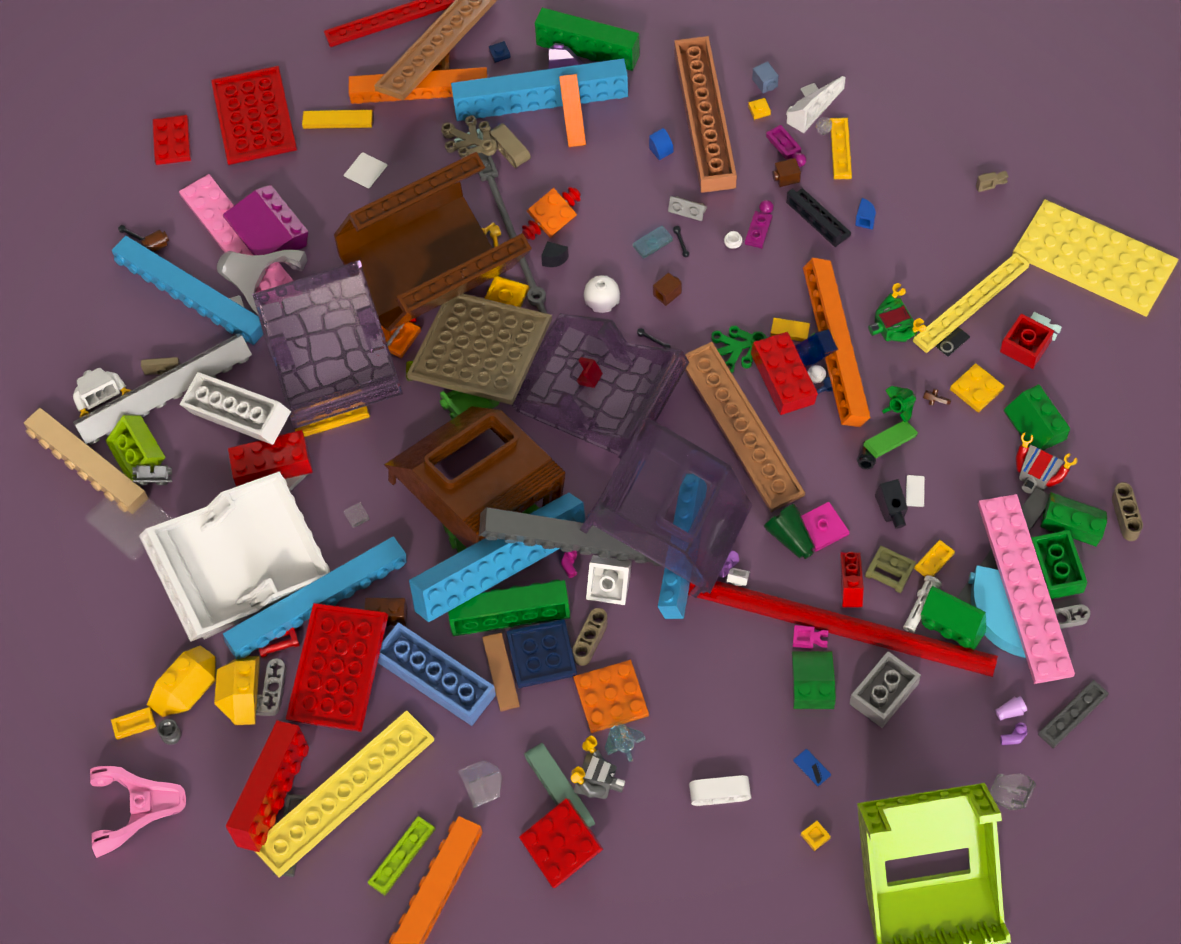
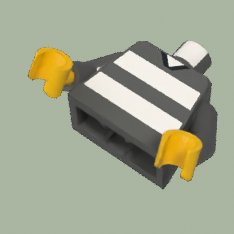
[571,735,625,799]

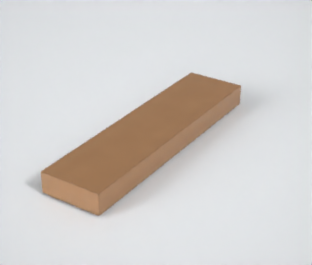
[482,632,520,712]

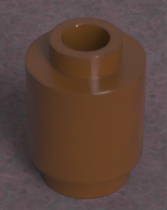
[141,229,169,252]

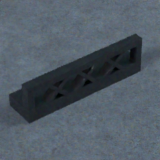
[786,188,851,247]

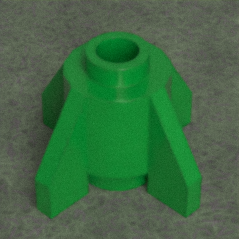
[882,386,916,423]

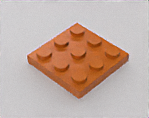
[573,660,649,733]

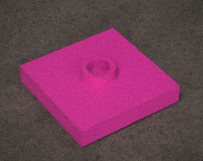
[802,502,849,552]

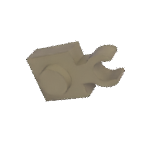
[976,171,1009,192]

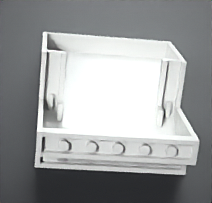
[139,471,330,642]

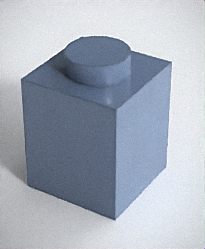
[752,62,778,93]

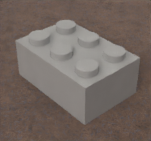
[850,652,921,728]

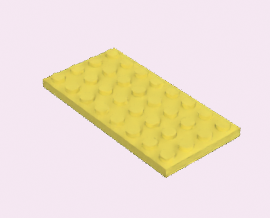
[1012,199,1179,317]

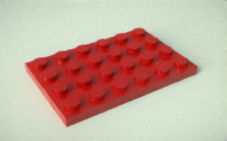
[211,66,297,165]
[286,603,388,732]

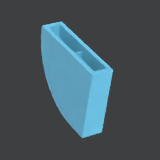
[968,566,1026,658]

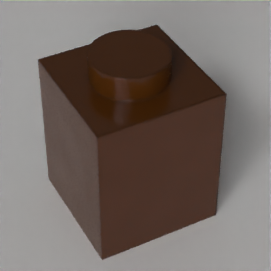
[772,158,801,187]
[653,272,682,306]

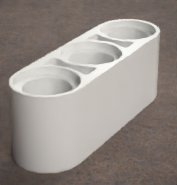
[689,775,751,806]

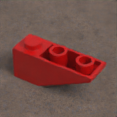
[840,552,864,607]

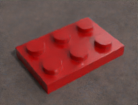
[153,115,191,165]

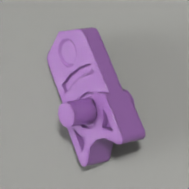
[713,550,739,578]

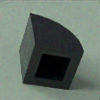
[541,241,569,267]

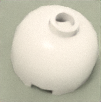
[584,275,620,313]

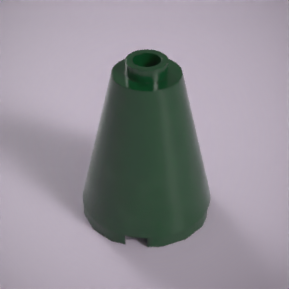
[764,504,815,559]

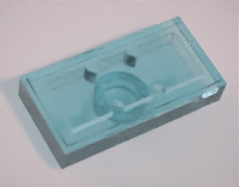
[633,226,673,259]

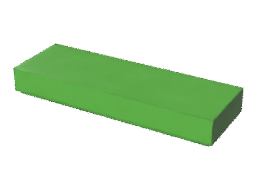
[864,421,918,458]

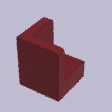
[577,357,603,388]

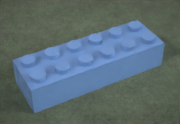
[378,622,496,726]

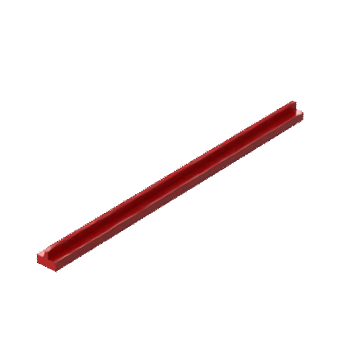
[688,574,998,677]

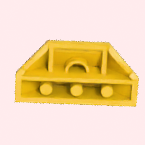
[147,645,216,717]
[214,656,260,725]

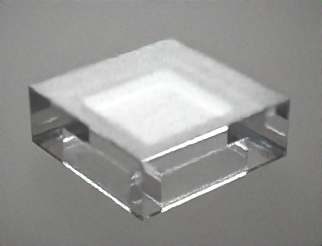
[343,502,370,528]

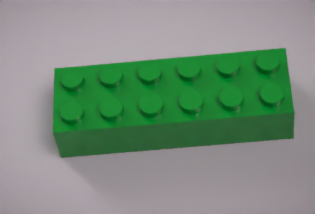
[535,7,640,71]
[448,580,570,636]

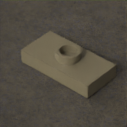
[141,357,181,375]

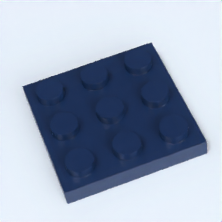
[506,619,577,688]

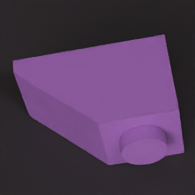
[549,43,584,69]

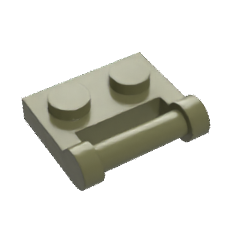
[865,546,916,594]

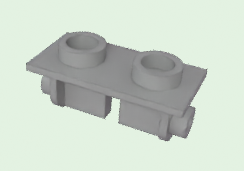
[668,196,707,221]

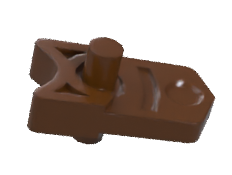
[923,388,951,405]

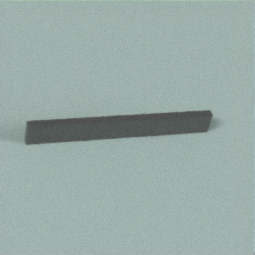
[957,487,1049,605]

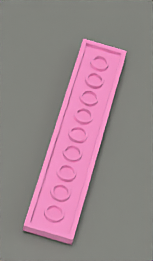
[179,174,303,309]
[978,494,1075,684]

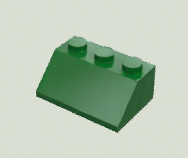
[1004,385,1070,451]
[1040,492,1107,547]
[921,586,986,650]

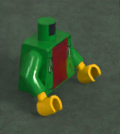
[868,283,926,342]

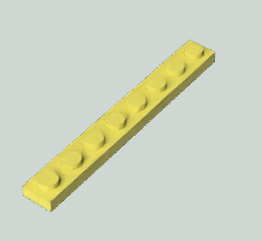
[913,253,1030,353]

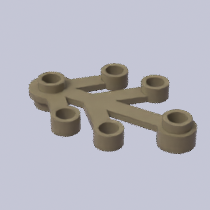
[441,115,497,158]

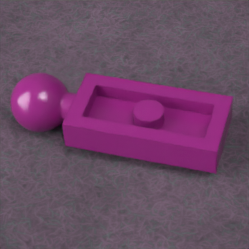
[766,125,806,167]
[745,200,773,249]

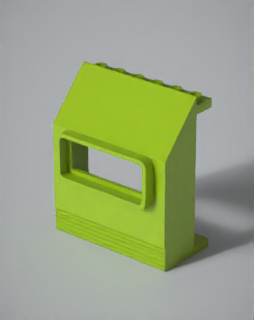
[857,783,1011,944]

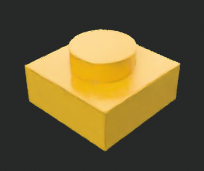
[748,98,771,120]
[801,821,831,851]

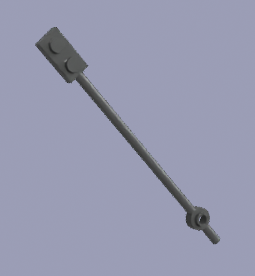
[478,152,547,314]

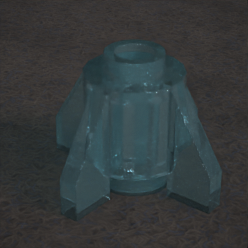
[605,724,646,762]

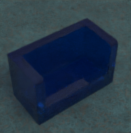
[795,329,838,367]

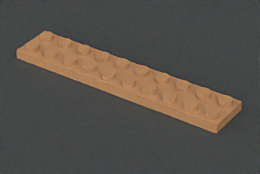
[374,0,497,100]
[679,342,805,512]

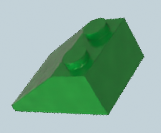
[792,651,836,709]

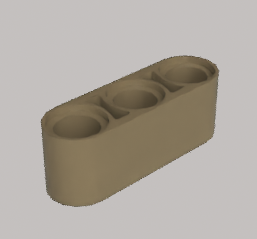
[489,123,531,168]
[1112,482,1143,541]
[573,608,608,666]

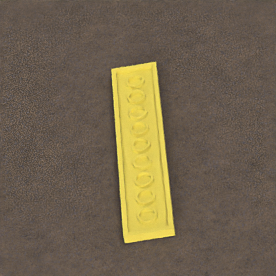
[254,710,434,878]

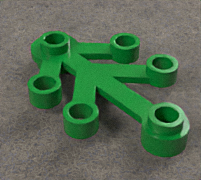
[711,326,767,373]

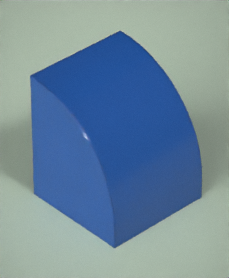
[649,128,674,160]
[855,198,876,230]

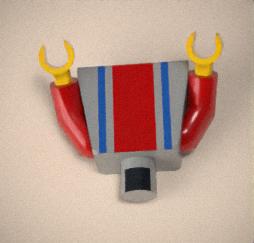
[1015,432,1077,493]

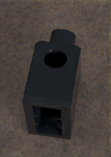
[875,479,908,529]

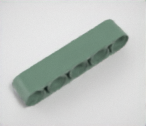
[524,743,595,828]

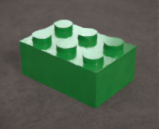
[1031,530,1088,599]

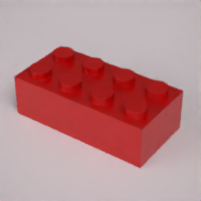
[751,332,818,415]
[228,430,313,487]

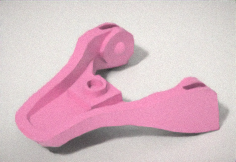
[90,766,186,858]

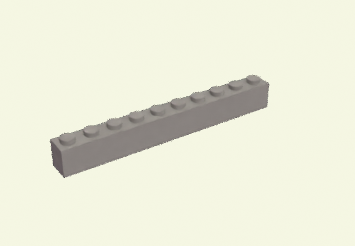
[73,333,252,445]

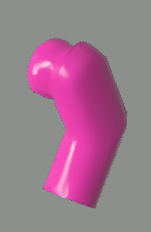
[561,551,577,578]

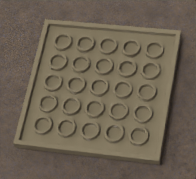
[407,294,552,405]

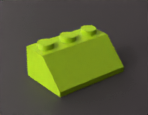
[105,415,166,481]

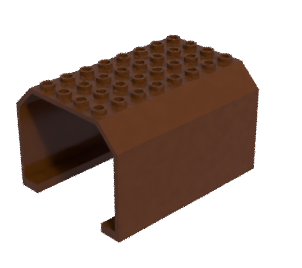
[334,152,532,331]

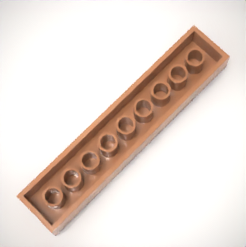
[674,36,737,193]

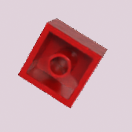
[1000,313,1055,369]

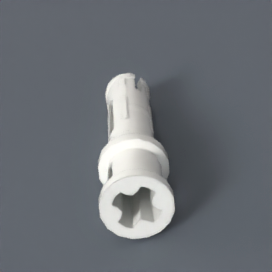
[903,575,941,633]

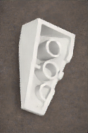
[786,76,846,133]

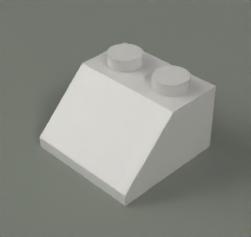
[586,555,632,605]

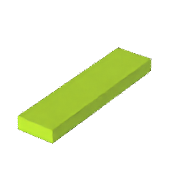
[368,816,435,896]

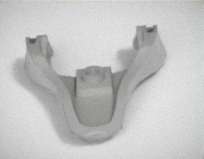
[217,250,308,323]

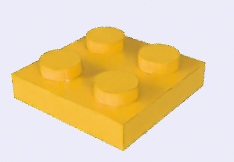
[950,363,1004,413]

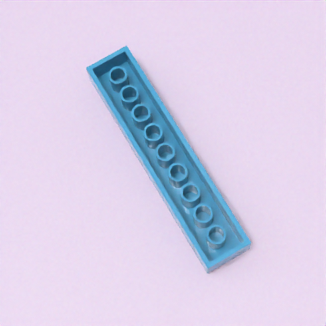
[451,59,628,121]
[409,493,586,622]

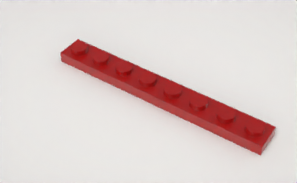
[324,0,455,47]

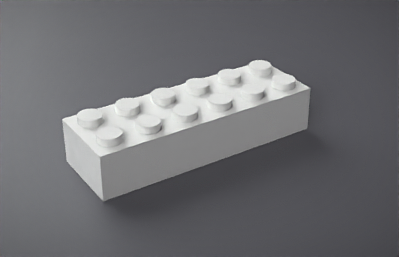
[180,372,291,445]

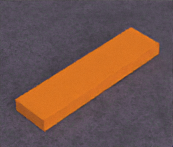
[559,74,586,147]

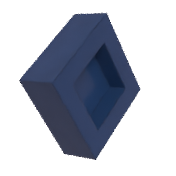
[489,41,511,63]

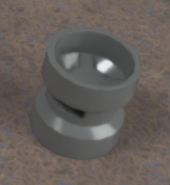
[157,719,181,745]

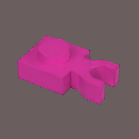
[793,625,828,649]

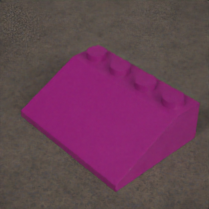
[223,185,309,255]

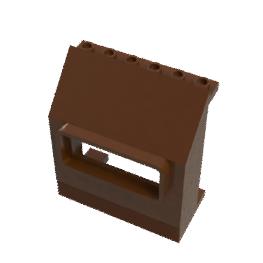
[384,406,566,548]

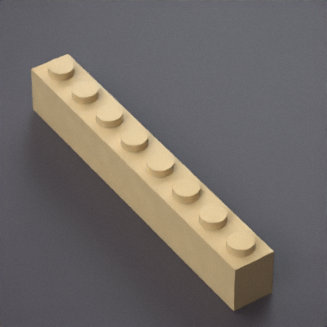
[24,408,149,515]

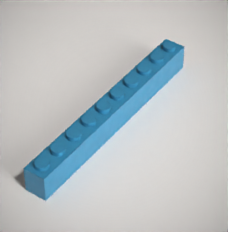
[112,236,266,345]
[223,536,407,659]

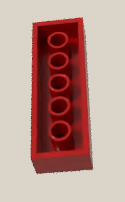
[226,720,309,852]

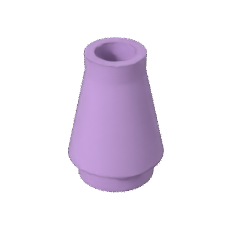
[995,696,1027,721]

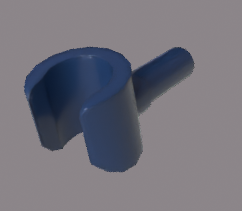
[816,377,833,394]

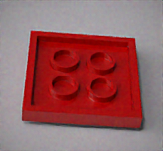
[519,798,603,888]

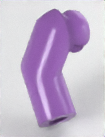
[1000,722,1028,745]

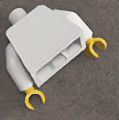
[73,368,131,418]

